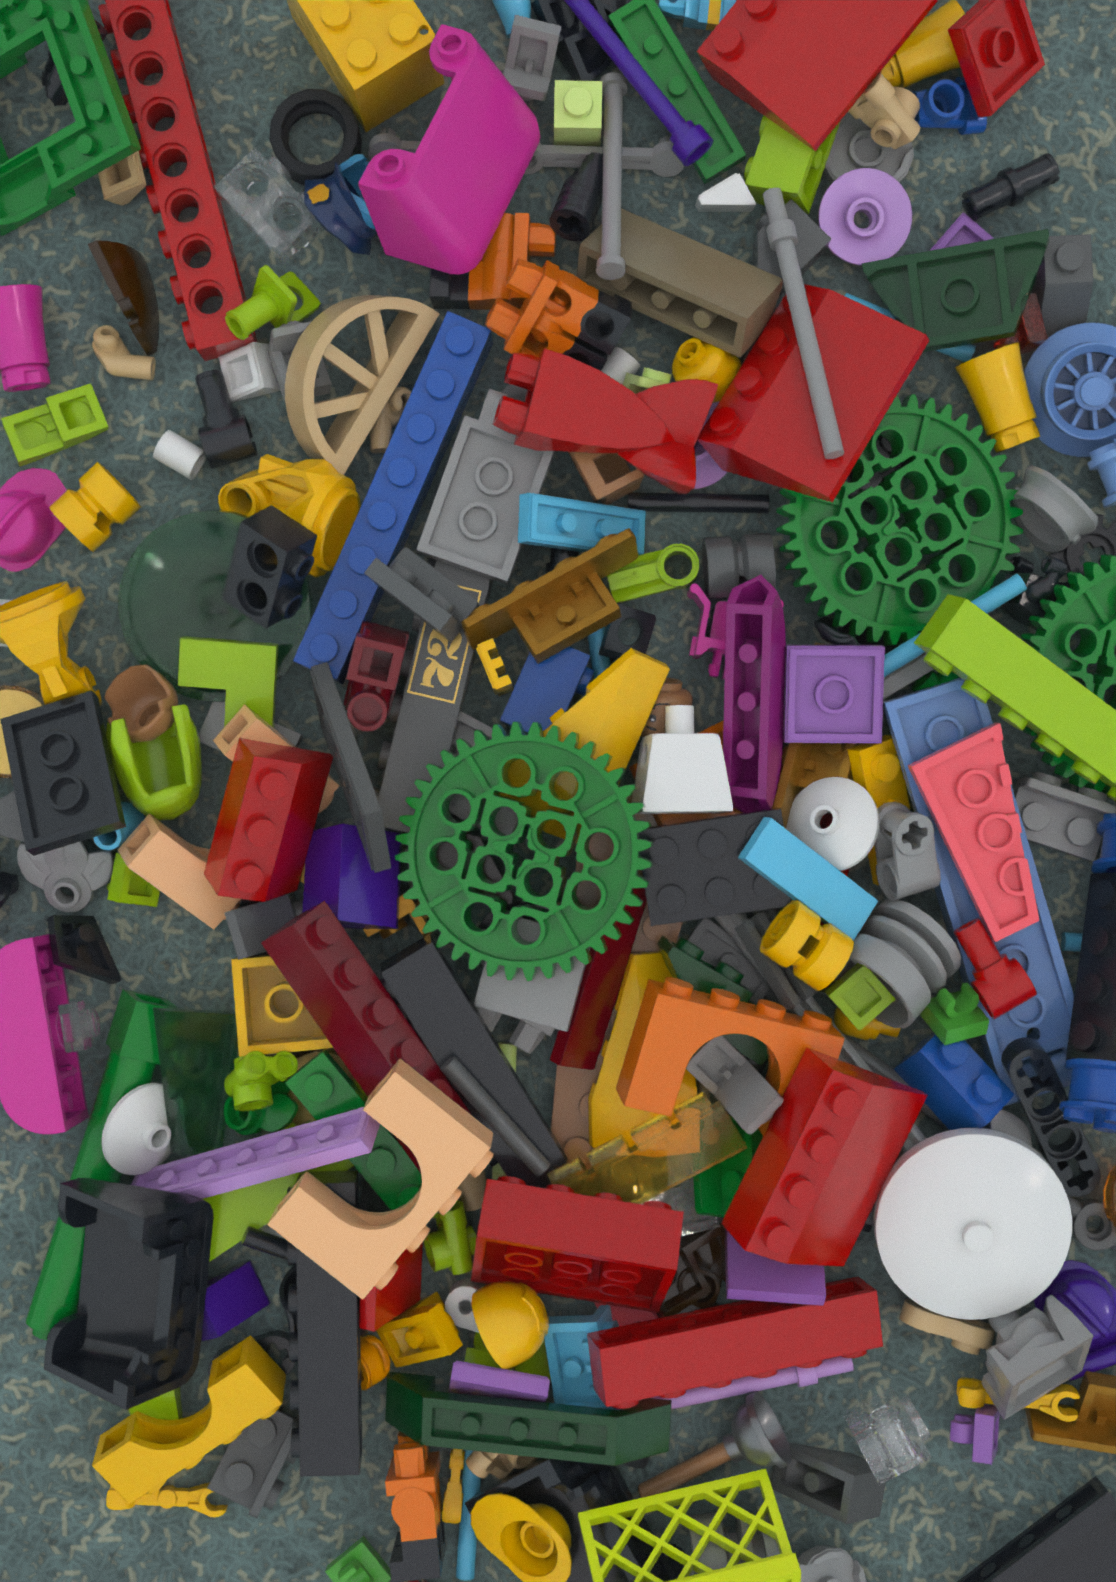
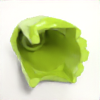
[106,704,202,820]

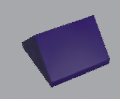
[302,823,402,929]

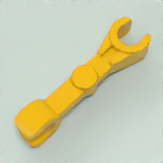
[956,1377,1080,1422]
[442,1449,465,1524]
[106,1482,228,1518]

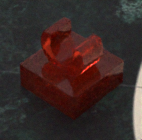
[994,293,1048,354]

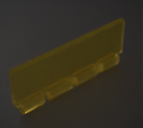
[548,1092,747,1204]

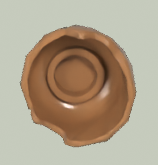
[104,664,179,743]

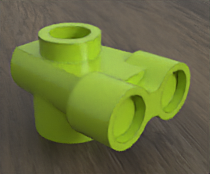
[224,1051,298,1111]
[423,1200,477,1275]

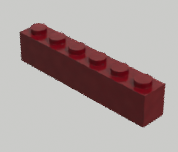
[261,900,472,1174]

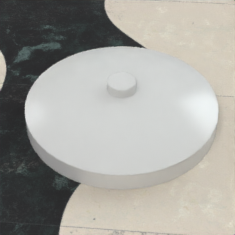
[873,1128,1072,1320]

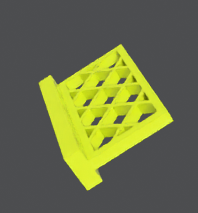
[578,1468,801,1582]

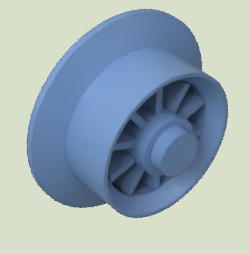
[1023,323,1116,457]

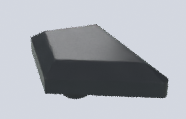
[47,915,121,984]

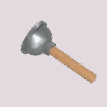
[638,1392,792,1498]

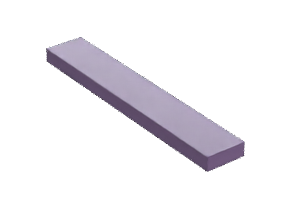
[131,1107,380,1199]

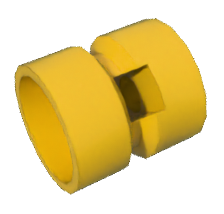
[49,461,141,552]
[760,900,854,991]

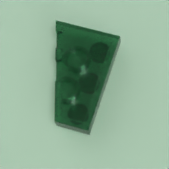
[153,1007,238,1156]

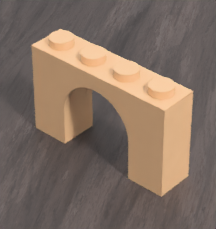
[117,704,340,930]
[267,1058,494,1300]

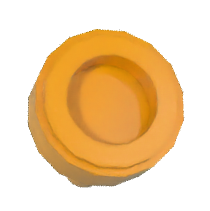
[361,1335,390,1391]

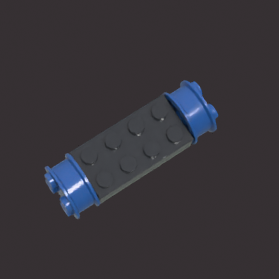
[1059,813,1116,1134]

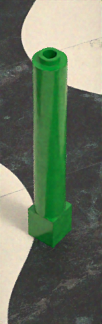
[25,989,181,1341]

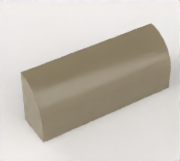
[577,208,783,357]

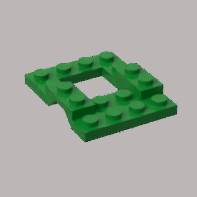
[0,0,141,236]

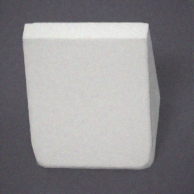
[695,173,756,212]
[218,342,281,403]

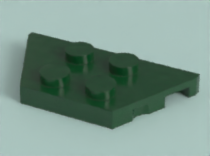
[862,229,1049,352]

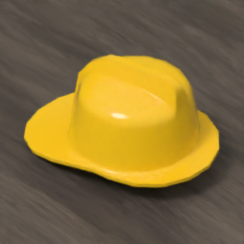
[471,1493,572,1582]

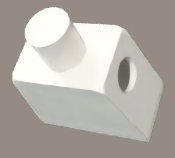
[632,705,733,814]

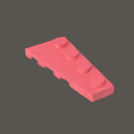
[907,722,1040,942]

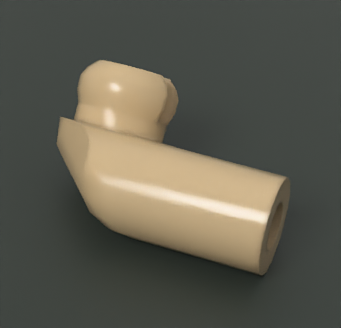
[92,325,156,381]
[369,386,412,453]

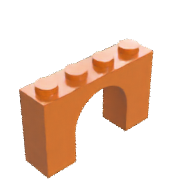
[616,977,845,1136]

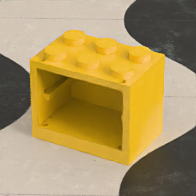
[287,0,444,132]

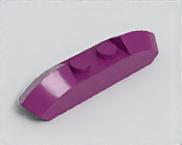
[723,575,786,813]

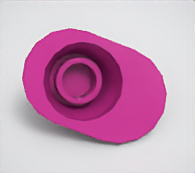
[0,468,67,572]

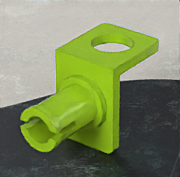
[225,265,321,340]

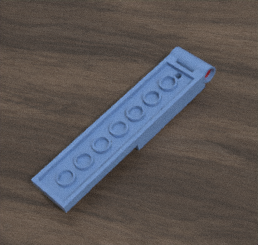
[883,678,1074,1106]

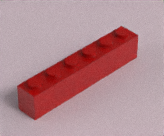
[587,1276,883,1409]

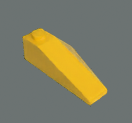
[499,648,670,844]
[588,951,699,1155]

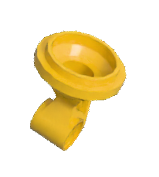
[218,454,361,578]
[0,581,102,705]

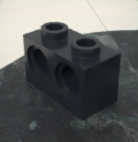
[221,505,317,629]

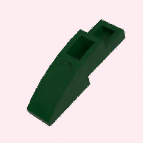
[657,936,768,1066]

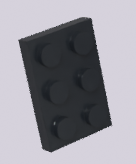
[0,690,126,856]
[639,808,793,926]

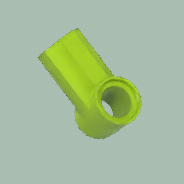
[607,543,699,604]

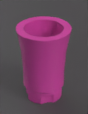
[0,284,51,392]

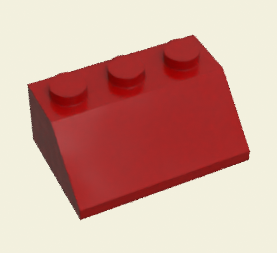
[204,738,333,902]

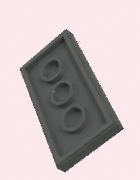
[310,662,391,873]

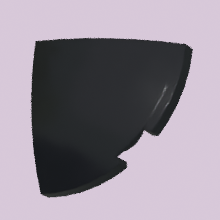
[531,0,631,81]

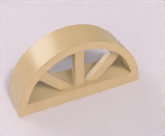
[285,295,440,475]

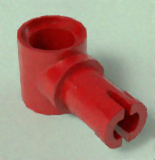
[954,918,1037,1020]

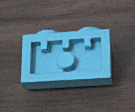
[544,1305,619,1410]

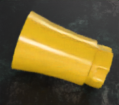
[880,0,965,88]
[955,342,1040,453]

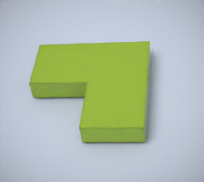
[178,636,278,728]

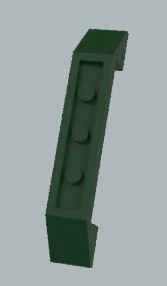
[385,1372,672,1466]

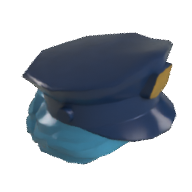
[304,154,377,255]

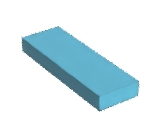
[518,493,646,555]
[738,817,878,941]

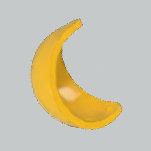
[472,1281,549,1370]

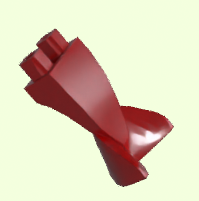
[493,348,718,495]

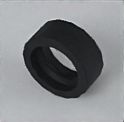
[269,89,362,186]

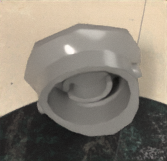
[1013,465,1098,552]

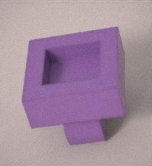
[950,1404,1000,1465]

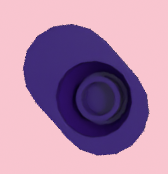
[1034,1260,1116,1353]

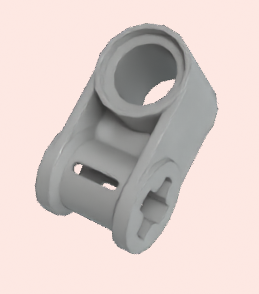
[875,801,941,901]

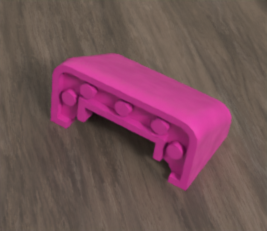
[358,24,541,275]

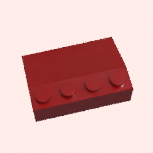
[696,0,938,151]
[697,284,930,502]
[721,1047,928,1267]
[471,1176,684,1313]

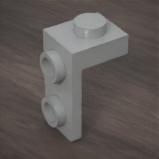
[686,1036,784,1135]

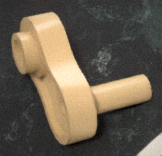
[899,1299,996,1355]

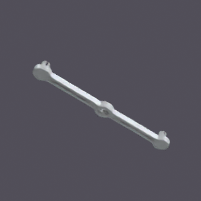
[368,128,684,177]

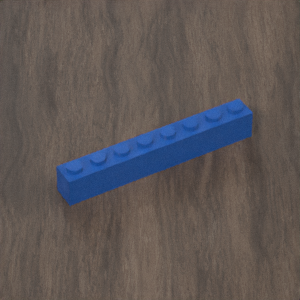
[293,311,493,684]

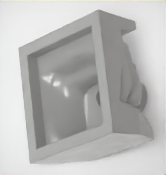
[981,1295,1093,1420]

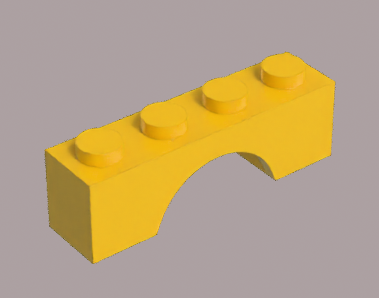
[92,1335,286,1504]

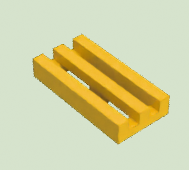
[476,638,513,696]

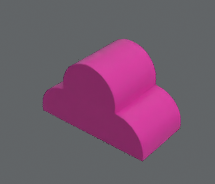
[0,934,89,1134]

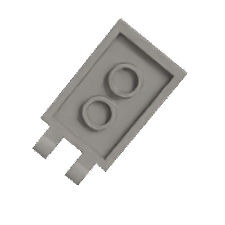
[416,388,555,585]

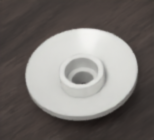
[786,777,880,871]
[102,1083,185,1175]

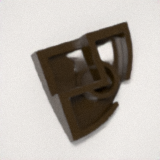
[88,240,159,356]
[657,1222,726,1318]

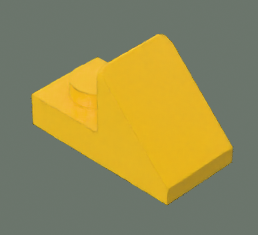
[376,1292,463,1368]

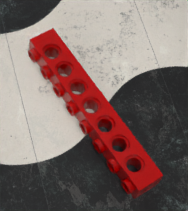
[99,0,258,361]

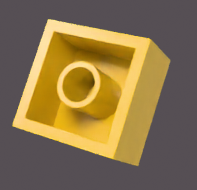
[231,954,333,1057]

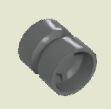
[702,533,776,599]

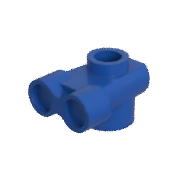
[912,77,987,135]

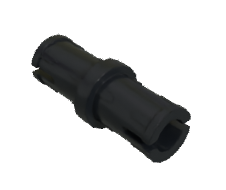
[962,153,1060,221]

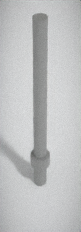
[763,188,844,459]

